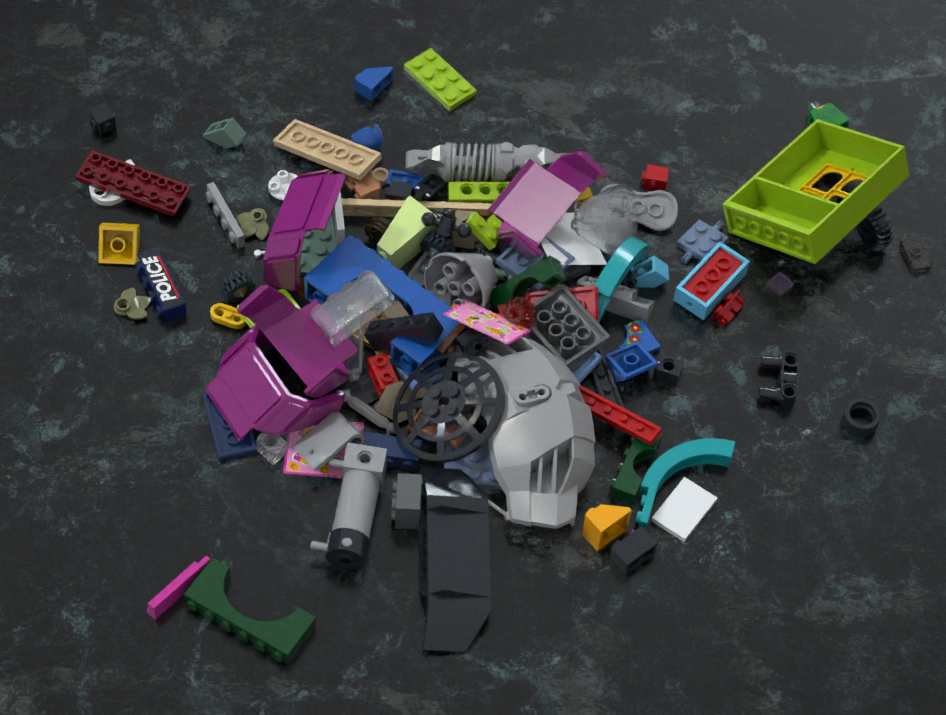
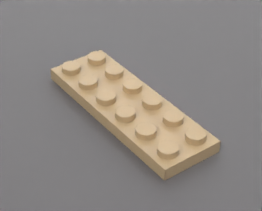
[273,119,382,180]

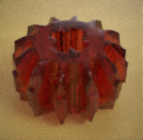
[504,297,537,327]

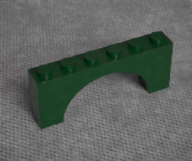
[184,558,316,664]

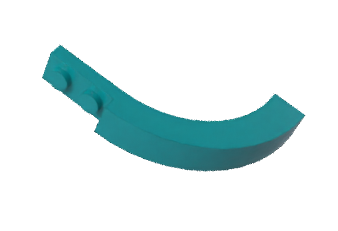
[594,237,652,323]
[636,438,735,530]

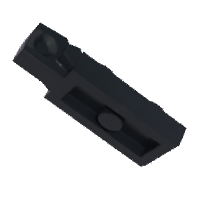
[412,173,447,202]

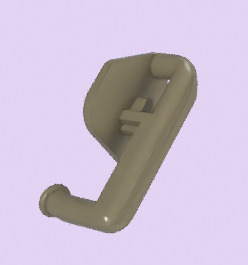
[374,381,427,422]

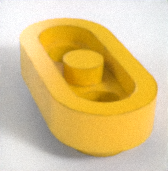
[210,303,247,329]

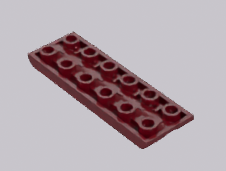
[75,150,191,216]

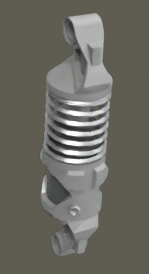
[405,142,569,183]

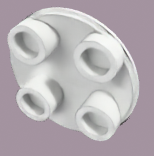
[268,170,298,200]

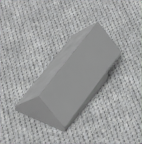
[577,276,655,325]

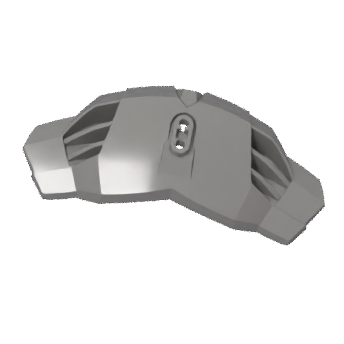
[447,327,595,529]

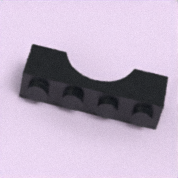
[364,312,444,351]

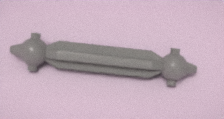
[336,389,396,435]

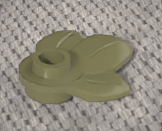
[236,208,269,241]
[114,288,151,319]

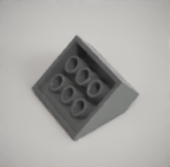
[517,284,610,372]

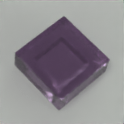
[767,272,794,297]

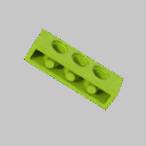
[448,181,510,204]

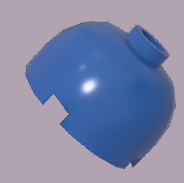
[347,124,383,151]

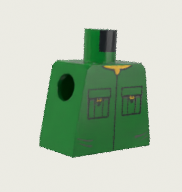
[807,101,850,129]

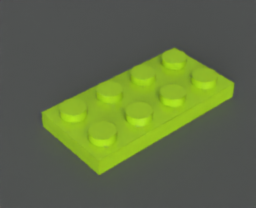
[404,48,476,111]

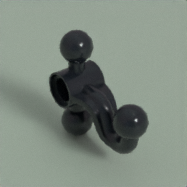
[421,208,472,238]

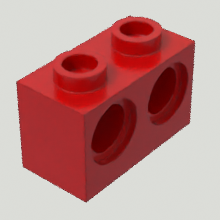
[367,353,399,398]

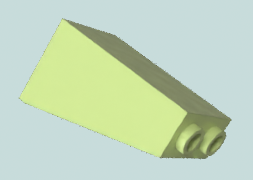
[377,196,437,270]

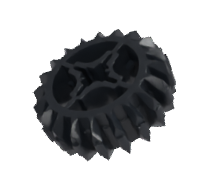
[853,206,894,252]

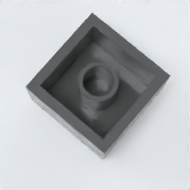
[391,473,422,530]

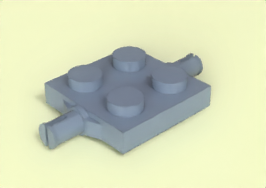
[677,220,729,264]

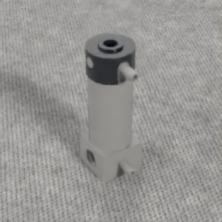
[310,443,387,570]

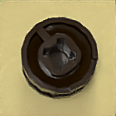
[365,216,390,244]

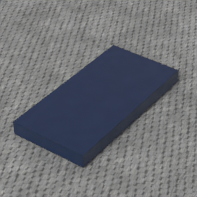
[202,392,258,461]

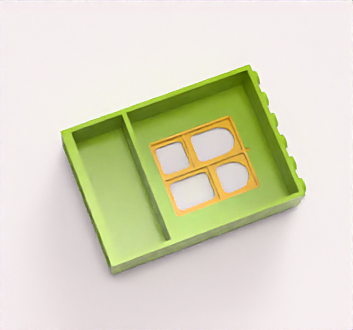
[722,119,910,264]

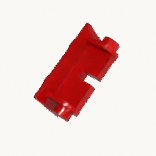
[710,290,745,326]

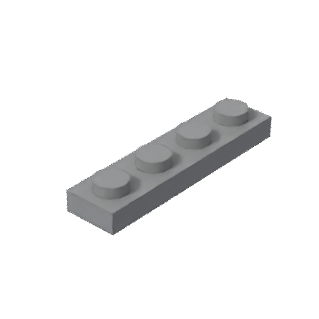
[205,182,245,249]

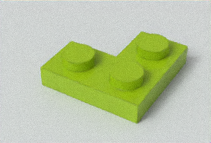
[466,211,502,250]

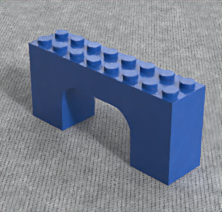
[304,235,459,382]

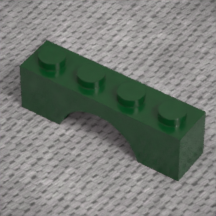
[491,255,566,311]
[610,433,662,505]

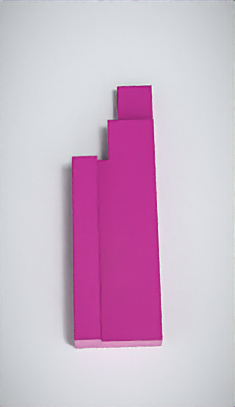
[147,556,210,620]

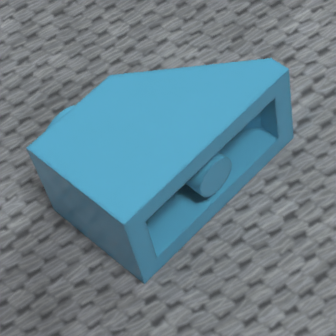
[631,256,669,288]

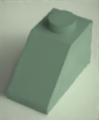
[203,117,246,148]

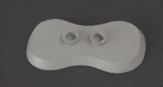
[597,184,678,230]

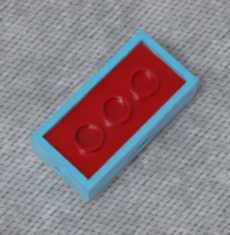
[674,241,750,320]

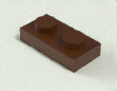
[437,322,469,356]

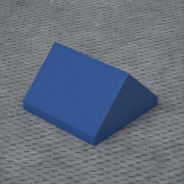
[605,341,658,382]

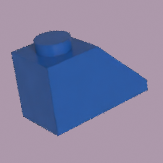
[354,67,393,101]

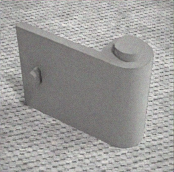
[292,412,365,471]

